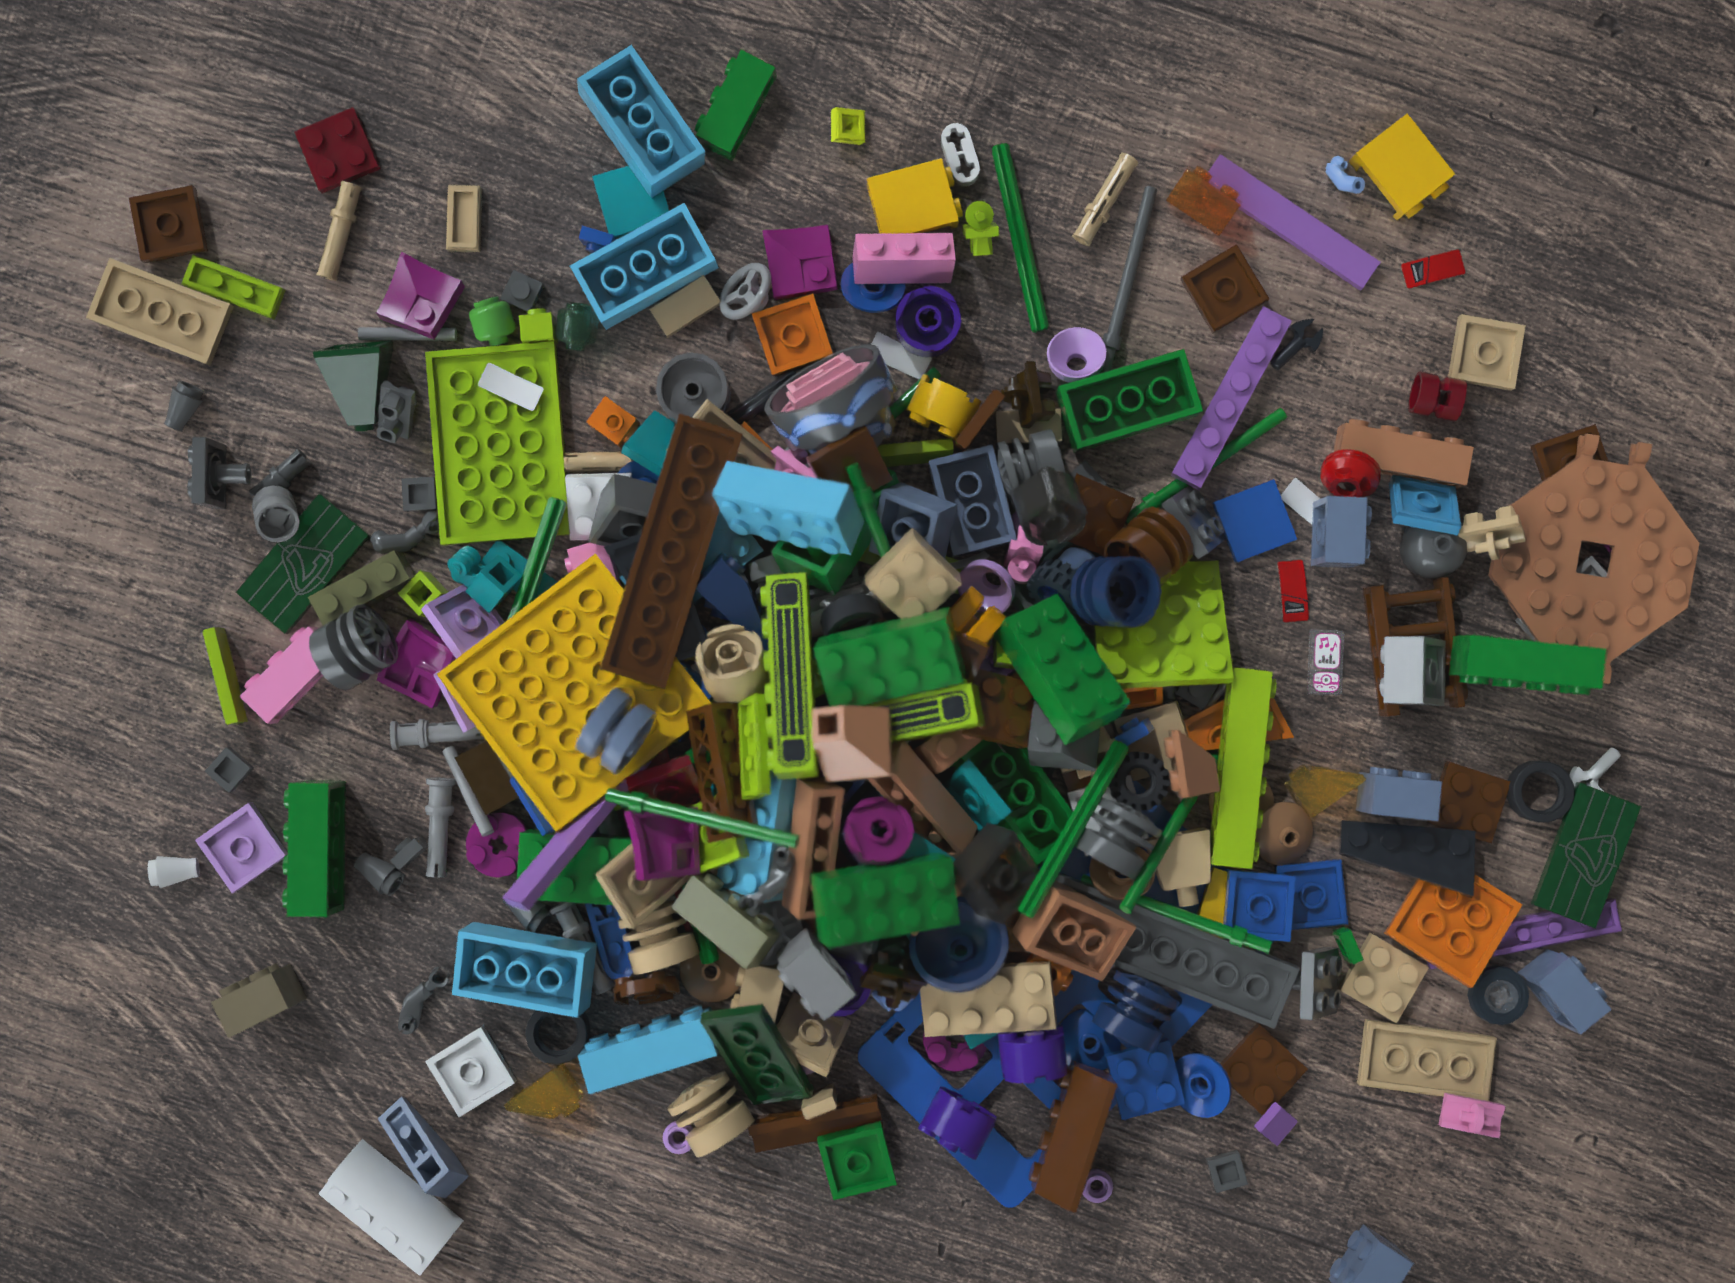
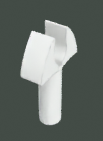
[1570,748,1621,792]

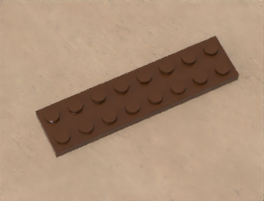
[600,413,743,689]

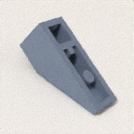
[378,1096,469,1198]

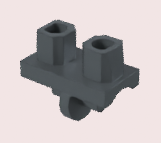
[377,380,417,443]

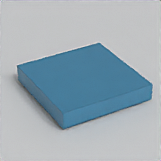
[1389,475,1461,535]

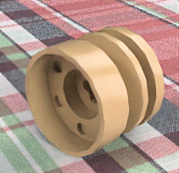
[617,900,700,975]
[667,1071,755,1158]

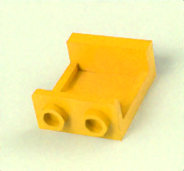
[1349,113,1455,221]
[867,158,963,234]

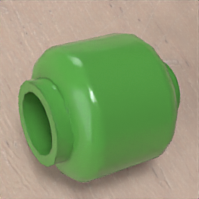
[469,296,516,346]

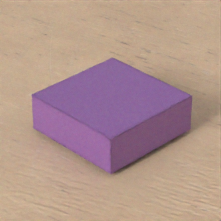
[1254,1102,1298,1146]

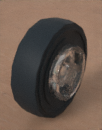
[1467,965,1529,1025]

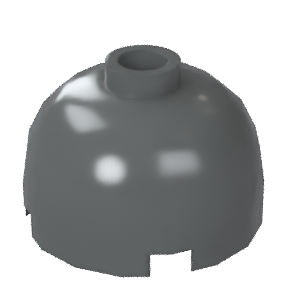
[1399,526,1467,579]

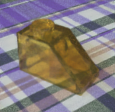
[1284,764,1366,818]
[503,1063,584,1119]

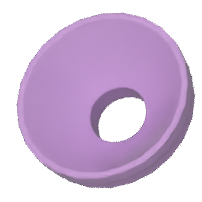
[1047,327,1106,383]
[958,559,1015,614]

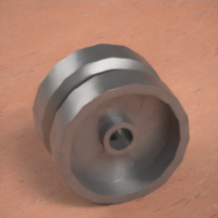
[656,352,731,423]

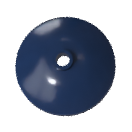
[909,897,1009,993]

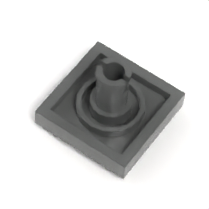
[187,437,252,509]
[1162,485,1226,559]
[1292,946,1342,1020]

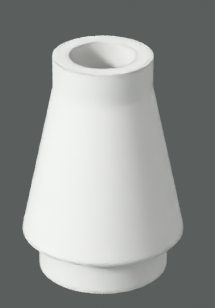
[148,856,200,888]

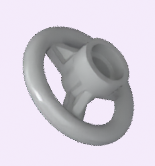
[719,263,771,320]

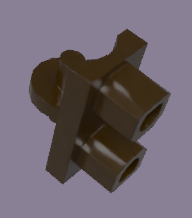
[1001,361,1056,429]
[860,951,928,1009]

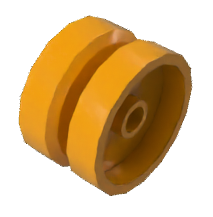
[949,586,1006,644]

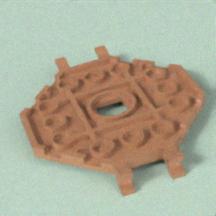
[1488,434,1699,684]

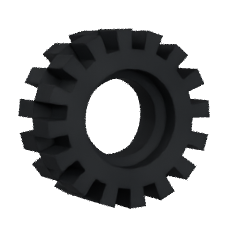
[1108,751,1170,811]

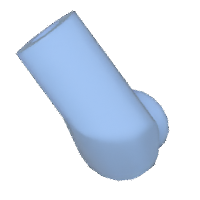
[1326,156,1365,194]

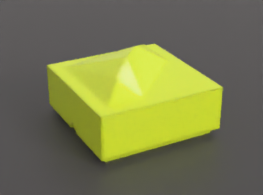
[831,107,865,145]

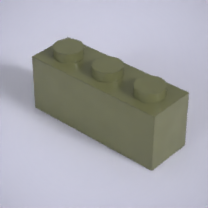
[308,550,415,625]
[671,873,780,969]

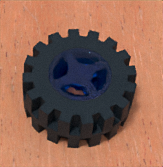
[1026,558,1077,616]

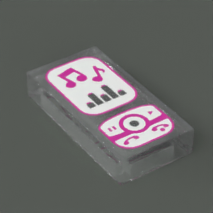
[1307,629,1344,695]

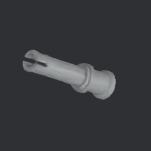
[390,719,485,750]
[425,777,456,878]
[550,902,615,995]

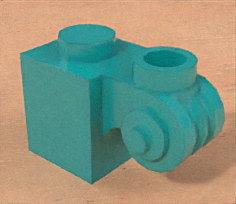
[447,546,523,613]

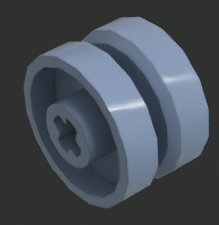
[575,687,657,775]

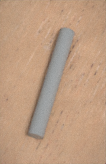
[358,327,457,341]
[442,746,494,837]

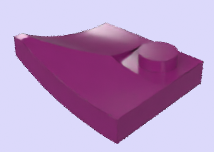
[762,224,838,301]
[376,252,465,340]
[376,618,456,709]
[625,807,700,881]

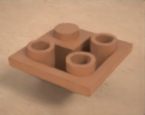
[812,706,893,782]
[1163,729,1220,798]

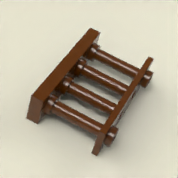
[1363,577,1468,717]

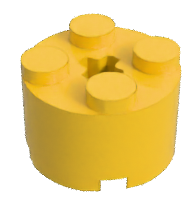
[906,374,982,441]

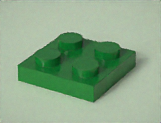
[817,1121,897,1200]

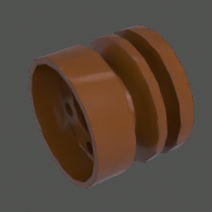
[1104,507,1193,586]

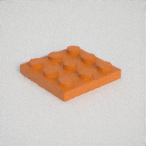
[1384,874,1523,988]

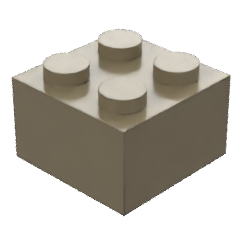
[211,963,307,1038]

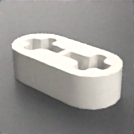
[941,123,980,186]

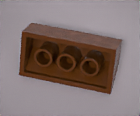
[1028,1060,1118,1213]

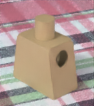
[1144,827,1211,907]

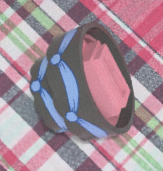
[764,344,897,455]

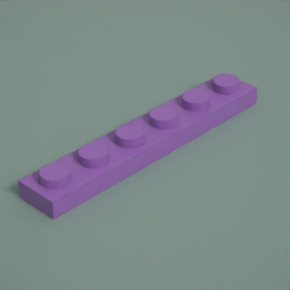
[1171,306,1292,491]

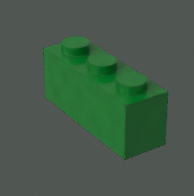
[694,50,777,161]

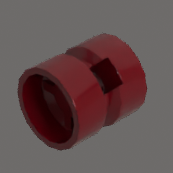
[1408,371,1467,422]

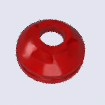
[1320,449,1382,498]

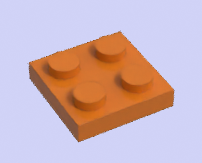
[752,294,833,377]

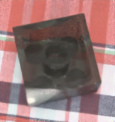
[953,823,1040,925]

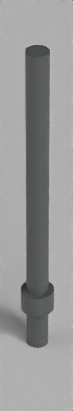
[1099,186,1157,374]

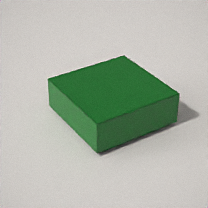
[1332,926,1364,964]

